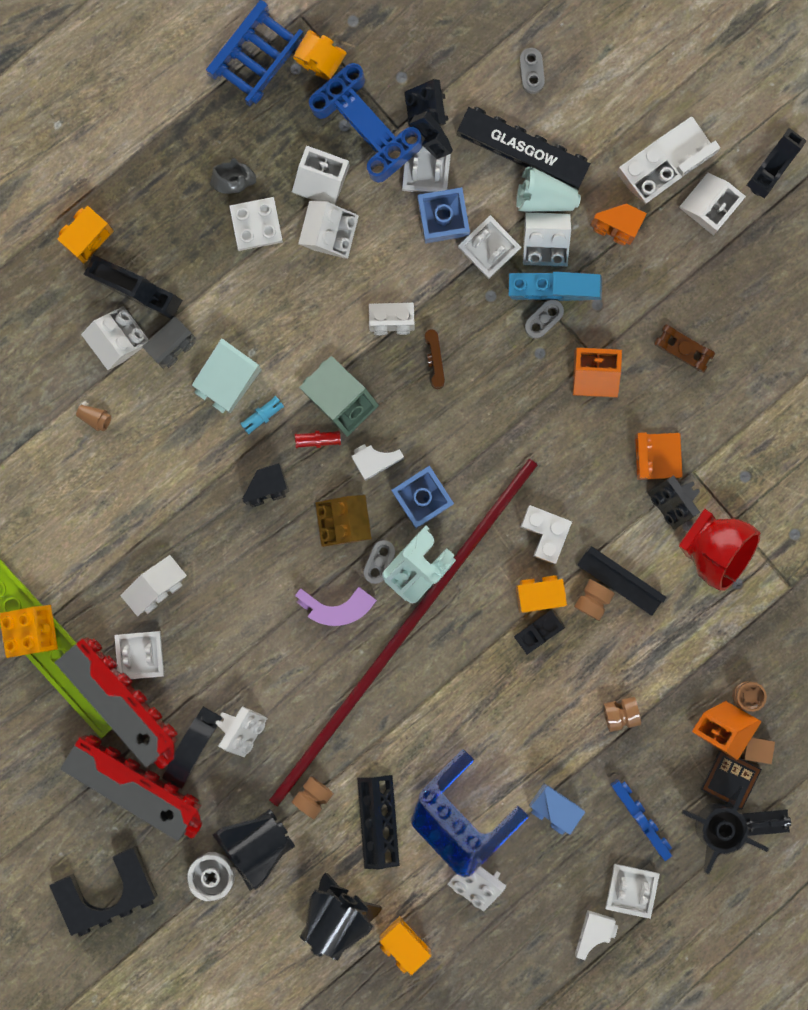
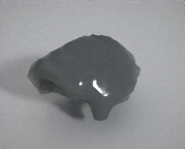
[210,158,256,194]

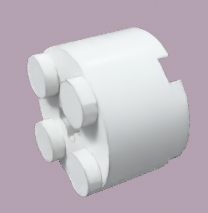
[188,852,235,901]

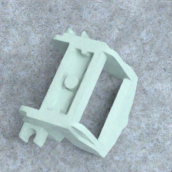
[382,526,456,604]

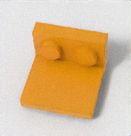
[0,605,58,658]

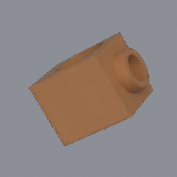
[741,737,775,764]

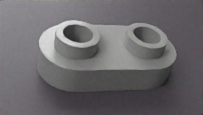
[520,48,545,94]
[525,300,564,339]
[364,540,395,584]

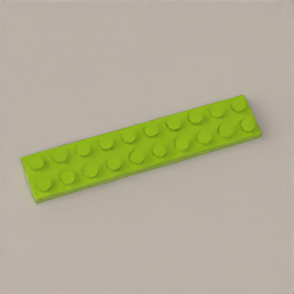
[0,559,112,739]

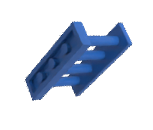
[206,0,304,107]

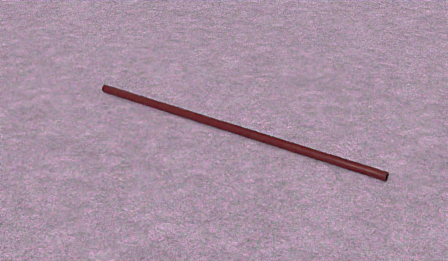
[269,458,538,807]

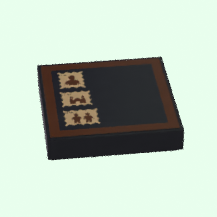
[700,750,762,810]

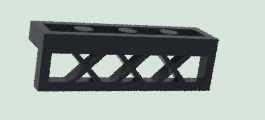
[577,546,667,616]
[357,775,400,869]

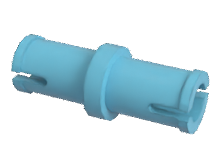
[240,396,284,435]

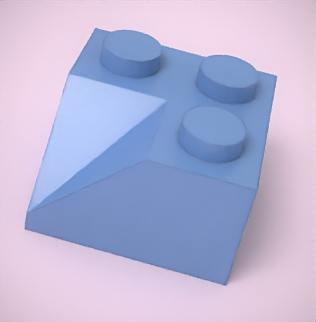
[418,187,470,244]
[391,466,454,529]
[529,783,585,835]

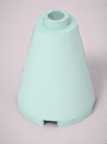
[516,166,581,212]

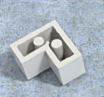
[520,505,572,564]
[120,555,187,616]

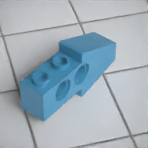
[509,272,602,301]

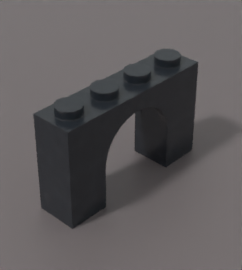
[49,846,158,937]

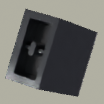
[242,463,290,508]

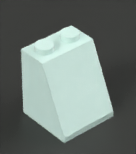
[192,339,261,413]

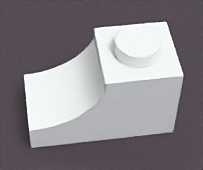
[351,444,404,481]
[575,910,618,960]

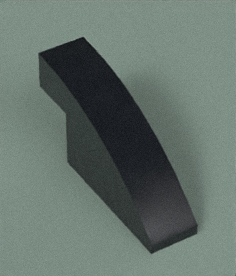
[83,255,183,319]

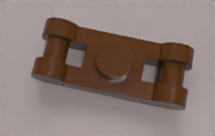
[654,324,715,373]
[424,329,445,390]

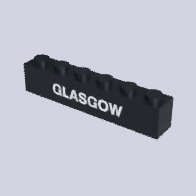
[457,107,591,190]

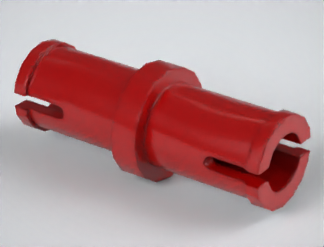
[295,430,341,448]

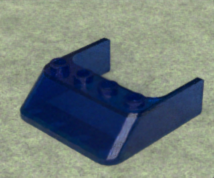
[411,749,529,877]

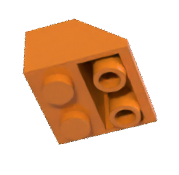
[590,203,647,246]
[573,348,622,398]
[692,701,761,760]

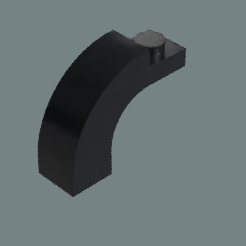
[746,128,807,199]
[162,706,222,789]

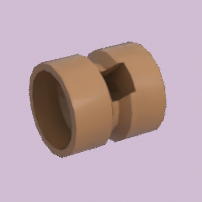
[574,579,615,621]
[732,681,767,712]
[603,697,641,732]
[292,776,334,820]

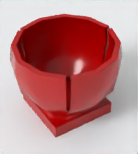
[679,509,761,591]

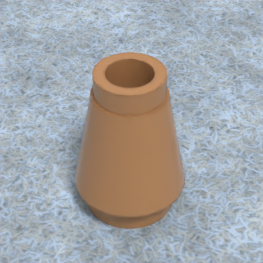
[76,404,111,431]

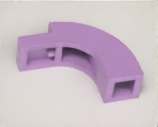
[295,587,377,626]

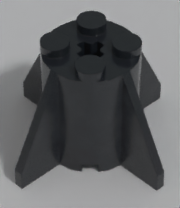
[681,787,769,874]
[213,809,295,891]
[300,873,382,961]

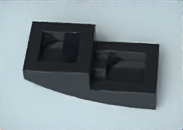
[410,111,453,159]
[514,609,565,655]

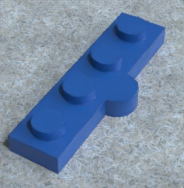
[610,780,672,861]

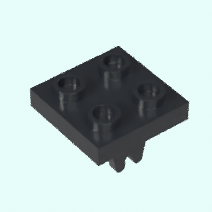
[404,79,449,127]
[648,475,700,529]

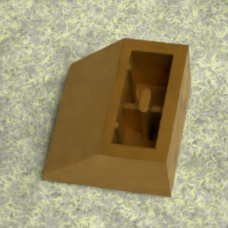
[315,495,372,547]

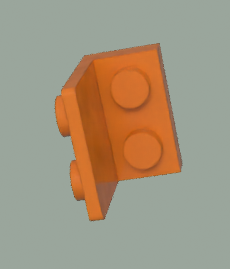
[635,432,682,480]

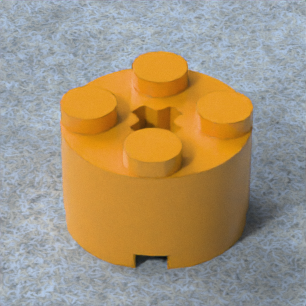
[293,30,347,81]

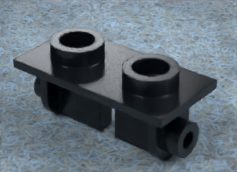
[742,809,791,836]

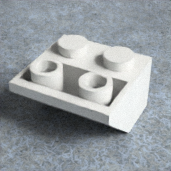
[617,141,682,204]
[292,145,350,205]
[679,173,746,236]
[298,201,359,258]
[523,212,571,267]
[81,306,149,370]

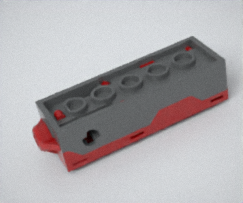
[55,638,178,769]
[60,734,203,841]

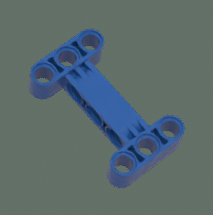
[309,63,423,183]

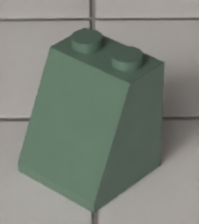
[299,356,379,437]

